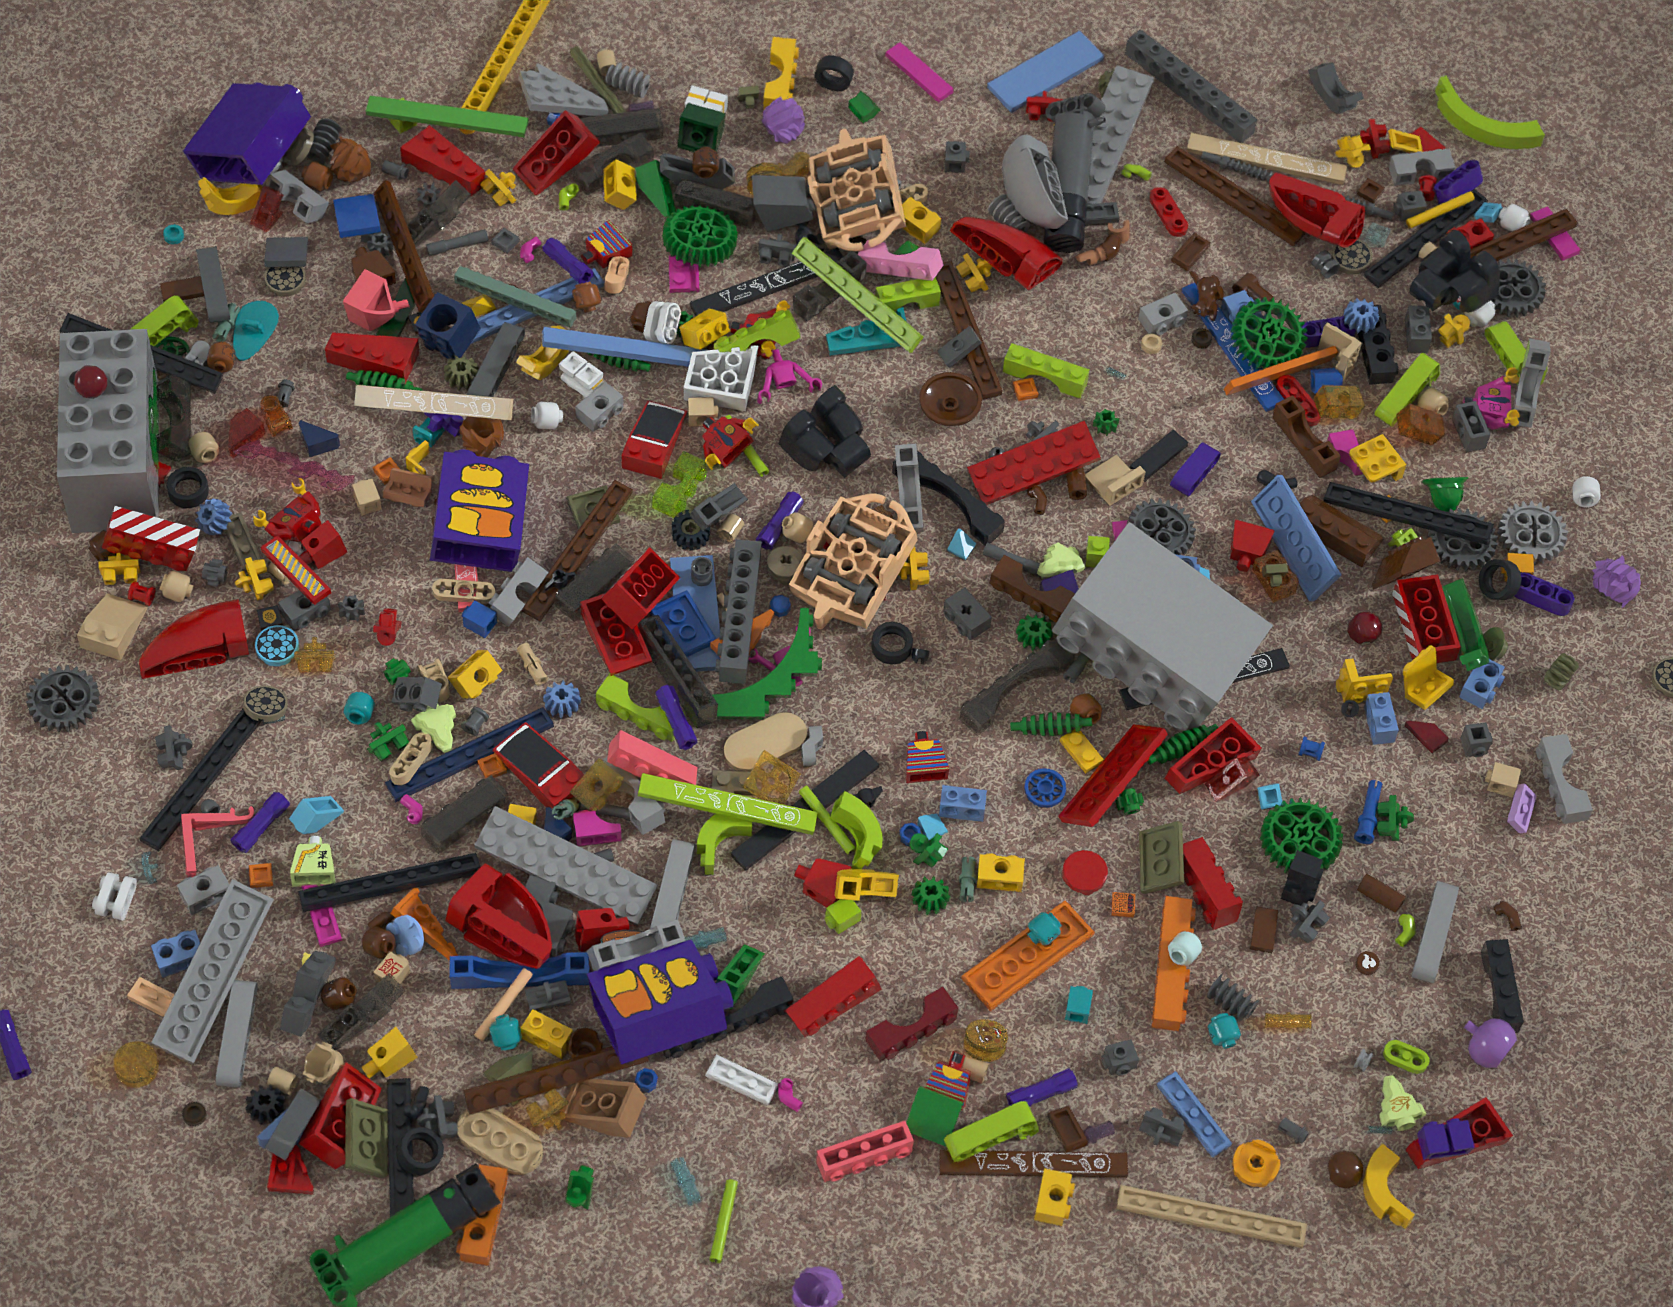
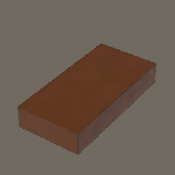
[1171,232,1211,272]
[160,276,205,303]
[1250,906,1279,953]
[1048,1105,1088,1153]

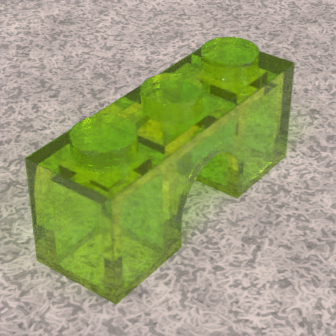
[652,451,707,518]

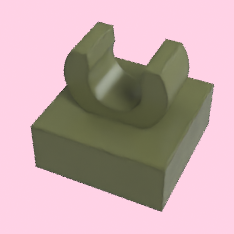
[737,86,759,109]
[1262,563,1288,587]

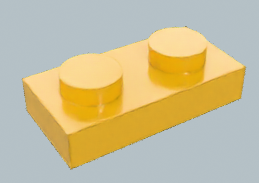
[1060,729,1104,774]

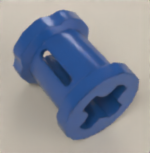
[1298,736,1325,761]

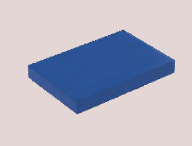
[333,194,381,238]
[649,590,717,661]

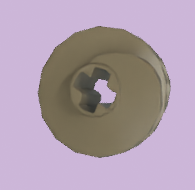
[767,546,804,585]

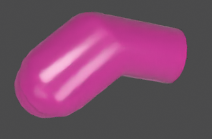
[520,236,541,263]
[400,794,423,824]
[778,1078,803,1112]

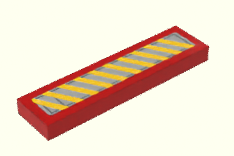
[260,535,332,605]

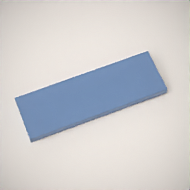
[987,31,1104,113]
[1251,475,1342,602]
[670,555,721,673]

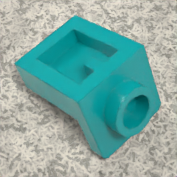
[412,417,445,448]

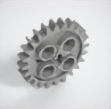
[1498,501,1568,564]

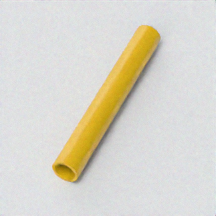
[1406,191,1474,229]

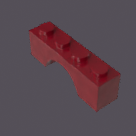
[865,986,958,1062]

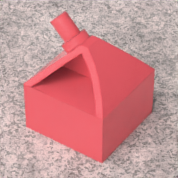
[343,269,409,331]

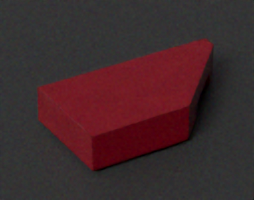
[1404,720,1449,753]

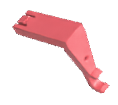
[181,806,254,878]

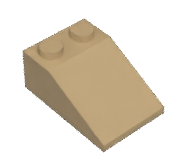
[77,593,148,661]

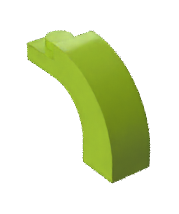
[830,791,883,869]
[697,814,752,875]

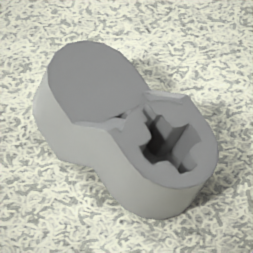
[185,340,210,366]
[801,726,823,766]

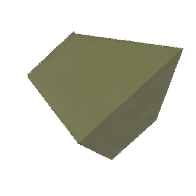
[483,1051,533,1106]

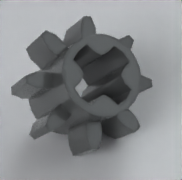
[417,182,441,207]
[367,232,393,257]
[202,559,228,587]
[338,595,365,622]

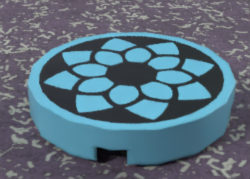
[255,625,299,666]

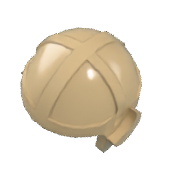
[302,1041,343,1084]

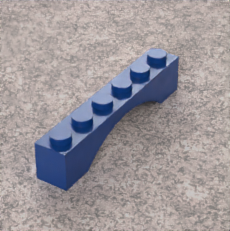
[450,952,590,989]

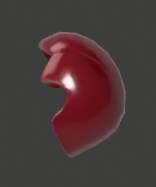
[74,365,107,399]
[1347,612,1383,644]

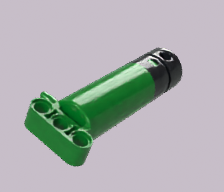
[309,1163,501,1307]

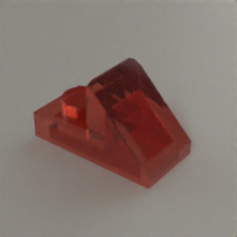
[250,186,284,232]

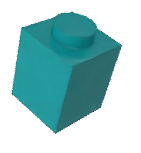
[1064,986,1093,1024]

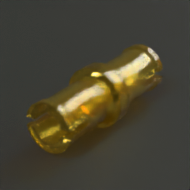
[1264,1012,1312,1030]

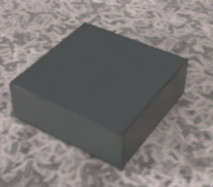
[491,228,520,254]

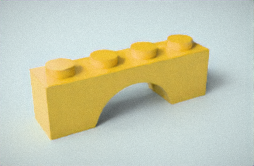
[763,37,799,110]

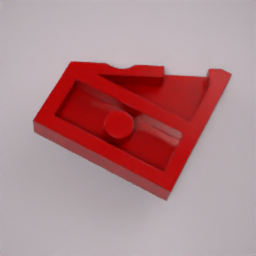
[267,1145,314,1195]

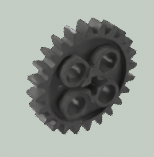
[1491,258,1546,317]
[1127,498,1196,555]
[1428,508,1498,571]
[26,665,100,732]

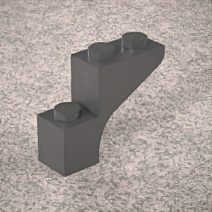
[659,153,735,192]
[690,483,748,531]
[525,874,576,957]
[280,951,336,1037]

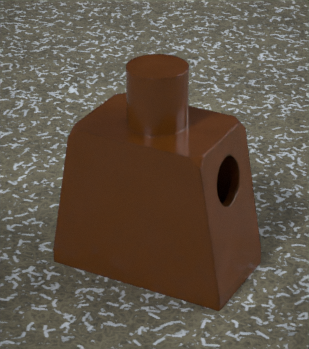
[351,247,396,286]

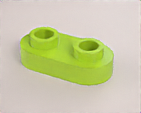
[1383,1040,1429,1074]

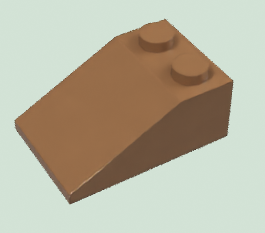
[559,1079,646,1138]

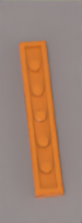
[1224,346,1338,396]

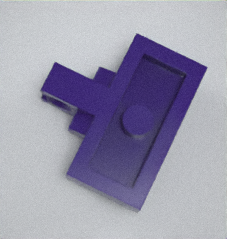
[424,412,464,437]

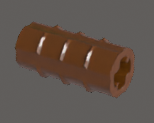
[1066,467,1087,500]
[1357,874,1406,913]

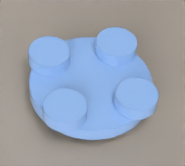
[386,915,424,957]

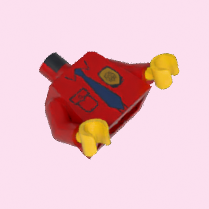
[730,300,790,359]
[702,416,759,470]
[253,478,322,542]

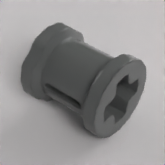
[461,707,489,736]

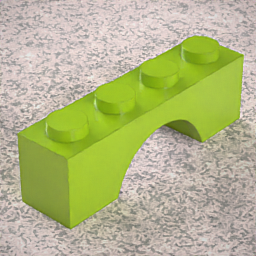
[714,310,801,353]
[1003,343,1090,399]
[596,673,685,742]

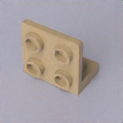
[1318,323,1362,381]
[1085,455,1145,506]

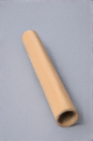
[474,968,533,1042]

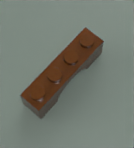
[1272,395,1341,478]
[989,555,1075,623]

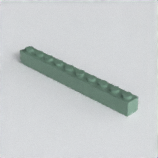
[454,266,576,328]

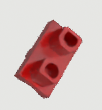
[1025,91,1063,122]
[1360,119,1390,159]
[373,608,402,646]

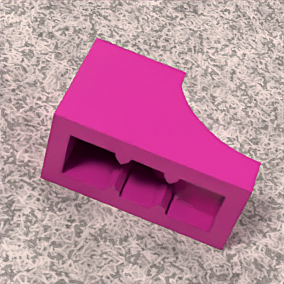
[1327,429,1363,476]
[573,810,622,846]

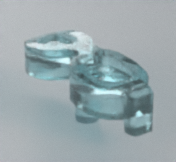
[141,851,158,884]

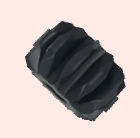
[245,1084,286,1125]

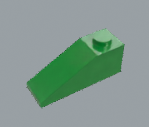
[635,160,676,218]
[716,944,765,1009]

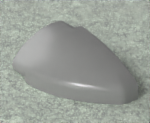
[1002,135,1068,229]

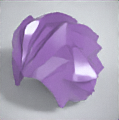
[762,97,805,144]
[1592,555,1641,608]
[792,1266,844,1307]

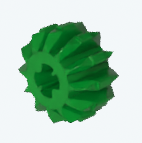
[1016,613,1053,651]
[911,876,950,915]

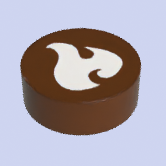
[1356,951,1380,975]

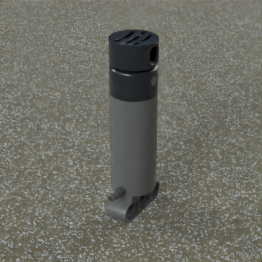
[1044,93,1106,253]

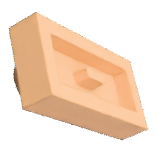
[127,977,175,1017]

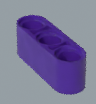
[1434,160,1483,205]
[1301,316,1357,348]
[1170,442,1221,497]
[1514,573,1575,616]

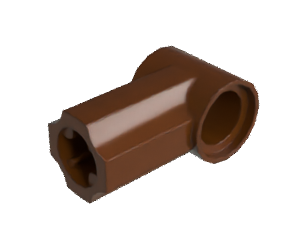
[1232,273,1275,302]

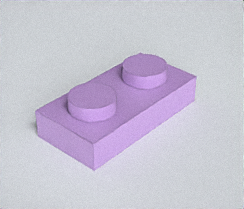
[1507,784,1536,833]

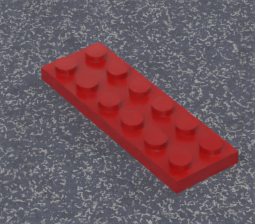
[967,420,1101,505]
[1058,724,1168,827]

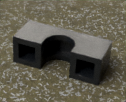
[1280,850,1324,906]

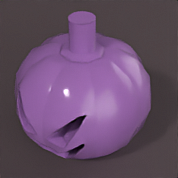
[1464,1018,1517,1068]

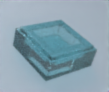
[1365,222,1391,247]

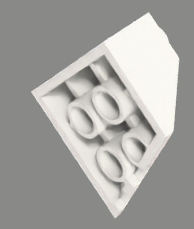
[684,345,758,411]

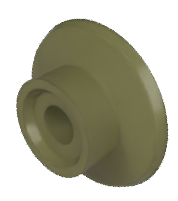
[1483,627,1508,661]

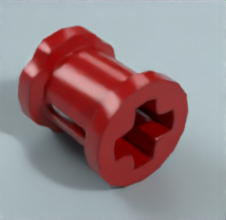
[1418,175,1437,201]
[128,581,156,606]

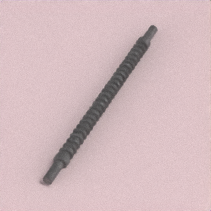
[1201,151,1394,220]

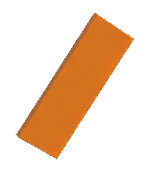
[961,900,1095,1011]

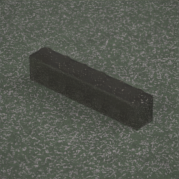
[638,615,718,728]

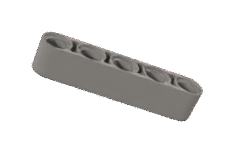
[650,839,696,929]
[1411,881,1459,984]
[216,980,258,1088]

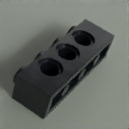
[1357,305,1399,385]

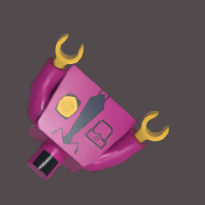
[1463,367,1520,430]

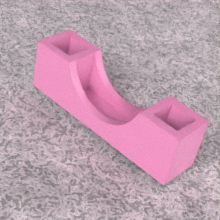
[857,240,943,281]

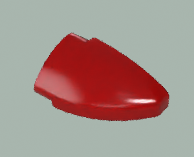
[1269,172,1365,248]
[950,217,1063,290]
[139,599,249,679]
[445,863,552,969]

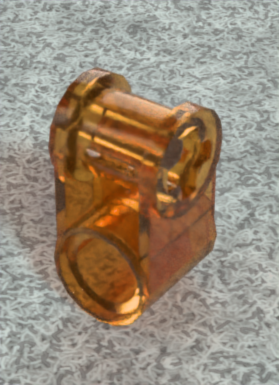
[260,395,293,437]

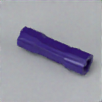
[543,238,593,284]
[756,491,804,550]
[655,685,698,750]
[230,792,290,853]
[0,1010,32,1080]
[1006,1068,1078,1107]

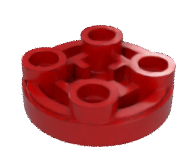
[1062,850,1108,895]

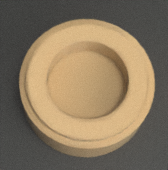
[1141,334,1162,354]

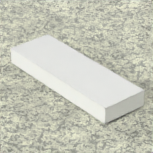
[706,1055,778,1106]

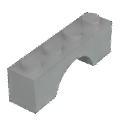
[1512,338,1550,428]
[895,443,924,532]
[1536,734,1593,824]
[593,756,666,835]
[587,919,685,971]

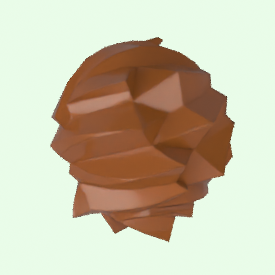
[330,137,371,183]
[459,416,504,458]

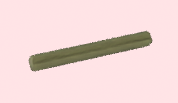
[570,46,626,119]

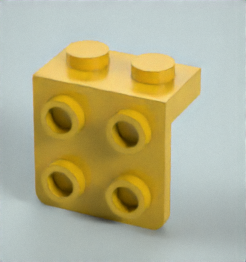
[1349,434,1406,483]
[1403,645,1454,710]
[1336,659,1393,704]

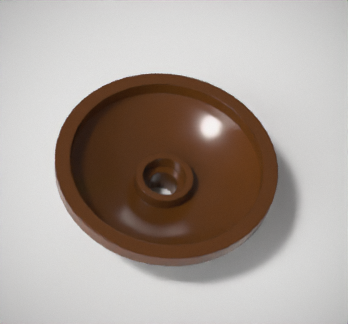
[919,372,982,426]

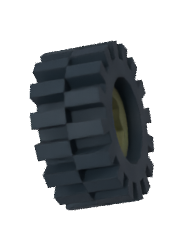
[672,510,710,551]

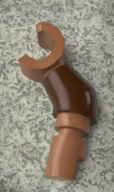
[1075,219,1130,266]

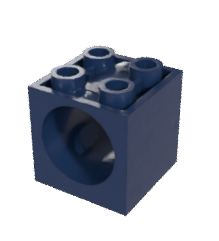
[415,292,481,359]

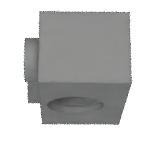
[1138,293,1188,335]
[575,382,623,432]
[177,865,229,916]

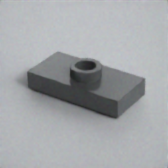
[1086,202,1120,225]
[938,326,982,368]

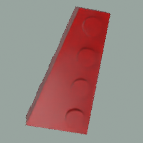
[785,955,882,1038]

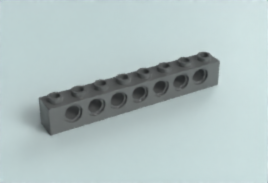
[1125,29,1257,143]
[715,539,762,684]

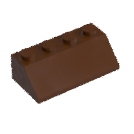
[1300,495,1385,568]
[1371,536,1440,590]

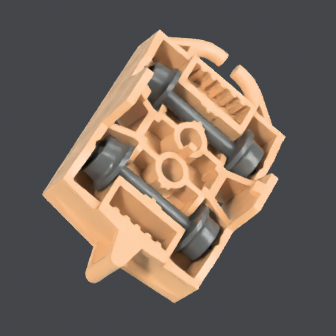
[807,129,906,252]
[789,493,918,629]

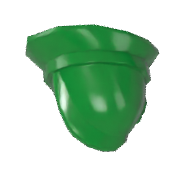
[1421,477,1468,512]

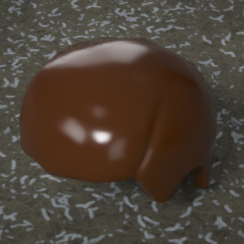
[568,1027,603,1058]
[1328,1150,1363,1189]

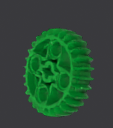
[662,205,738,267]
[1230,296,1307,370]
[1260,797,1343,873]

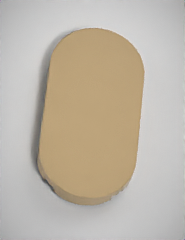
[724,712,807,772]
[457,1108,543,1175]

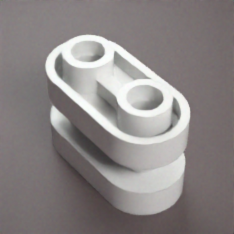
[644,301,681,344]
[92,872,137,921]

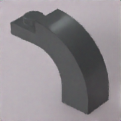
[1308,62,1364,114]
[265,1089,321,1160]

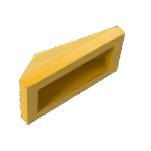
[1388,129,1423,153]
[461,294,496,317]

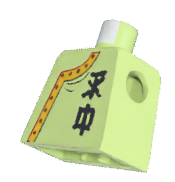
[290,836,336,887]

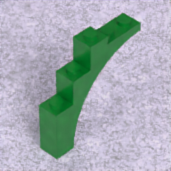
[711,608,822,720]

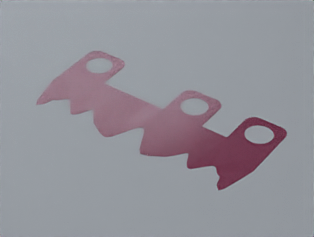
[234,440,355,491]

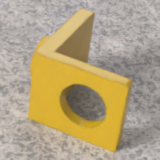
[405,440,430,475]

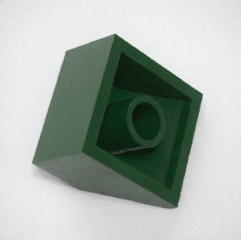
[677,103,726,152]

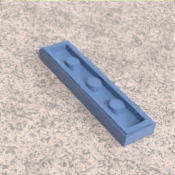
[1156,1071,1232,1158]

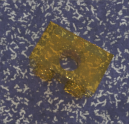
[1313,385,1365,419]
[570,758,624,811]

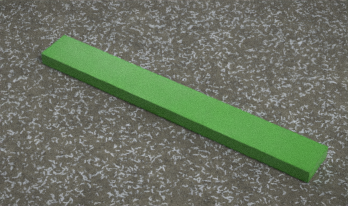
[366,96,528,138]

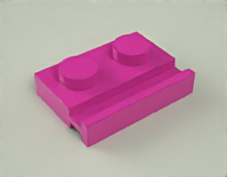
[669,255,699,293]

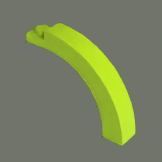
[1435,75,1545,149]

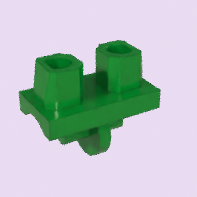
[367,722,409,761]
[1377,795,1414,841]
[909,833,948,868]
[565,1165,594,1210]

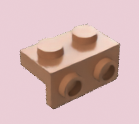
[383,468,433,507]

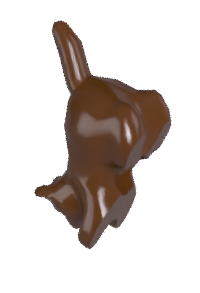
[1189,271,1224,321]

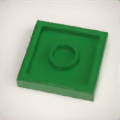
[906,1086,964,1147]

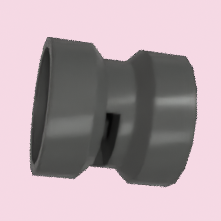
[1312,250,1340,279]
[691,557,713,586]

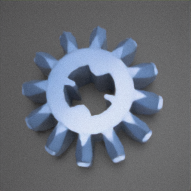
[1343,298,1379,333]
[195,498,232,535]
[543,680,581,719]

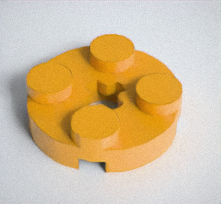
[1232,1140,1280,1187]

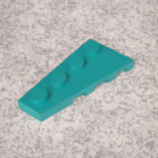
[826,307,907,356]

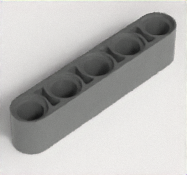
[196,246,231,323]
[467,322,525,397]

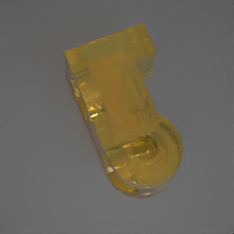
[774,152,810,177]

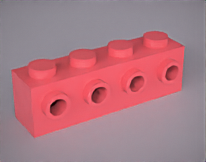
[607,730,697,785]
[816,1120,914,1182]

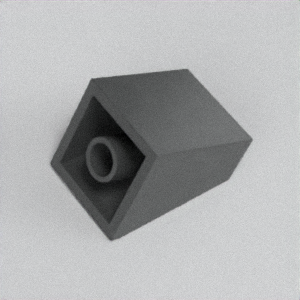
[752,175,815,232]

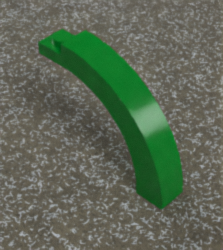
[1442,578,1489,671]

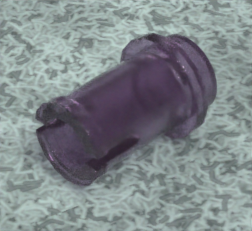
[628,100,655,118]
[1083,1120,1115,1144]

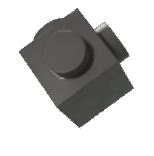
[944,141,970,173]
[1393,191,1427,221]
[1460,722,1493,757]
[1101,1039,1139,1076]

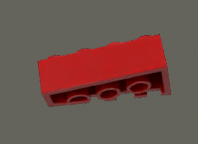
[400,125,486,196]
[325,332,420,384]
[1164,717,1262,794]
[1183,837,1243,930]
[1405,1097,1513,1169]

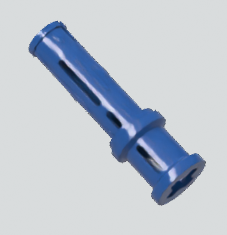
[1354,780,1383,844]

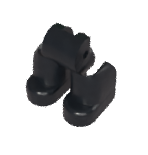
[1409,230,1500,312]
[778,385,871,478]

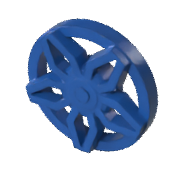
[1024,768,1066,808]

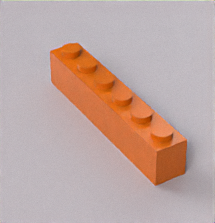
[1151,896,1196,1031]

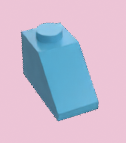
[289,796,344,834]

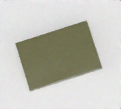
[1139,821,1184,894]
[345,1098,388,1178]

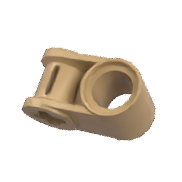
[417,658,450,702]

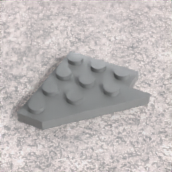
[519,63,608,117]

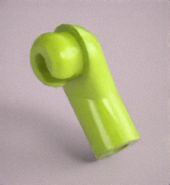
[1121,164,1152,181]
[559,183,579,210]
[1395,914,1416,947]

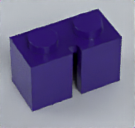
[1417,1118,1475,1160]

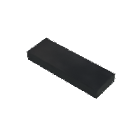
[1130,430,1188,482]

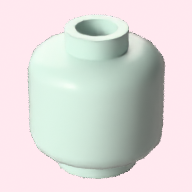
[1168,931,1202,965]

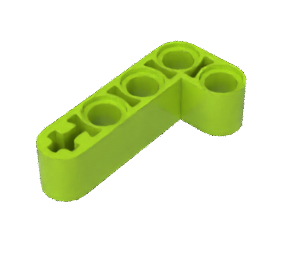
[130,296,199,346]
[1485,321,1547,385]
[1374,353,1440,427]
[944,1101,1039,1162]

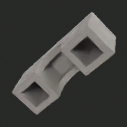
[1389,149,1456,186]
[263,170,329,223]
[489,557,549,627]

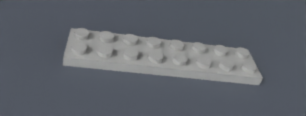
[1087,65,1154,204]
[474,806,658,926]
[150,879,274,1065]

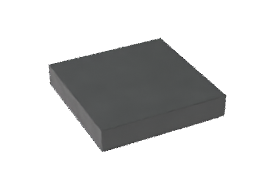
[264,237,308,267]

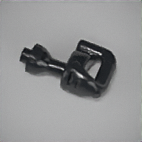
[795,221,826,252]

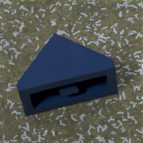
[298,420,340,457]
[544,807,572,841]

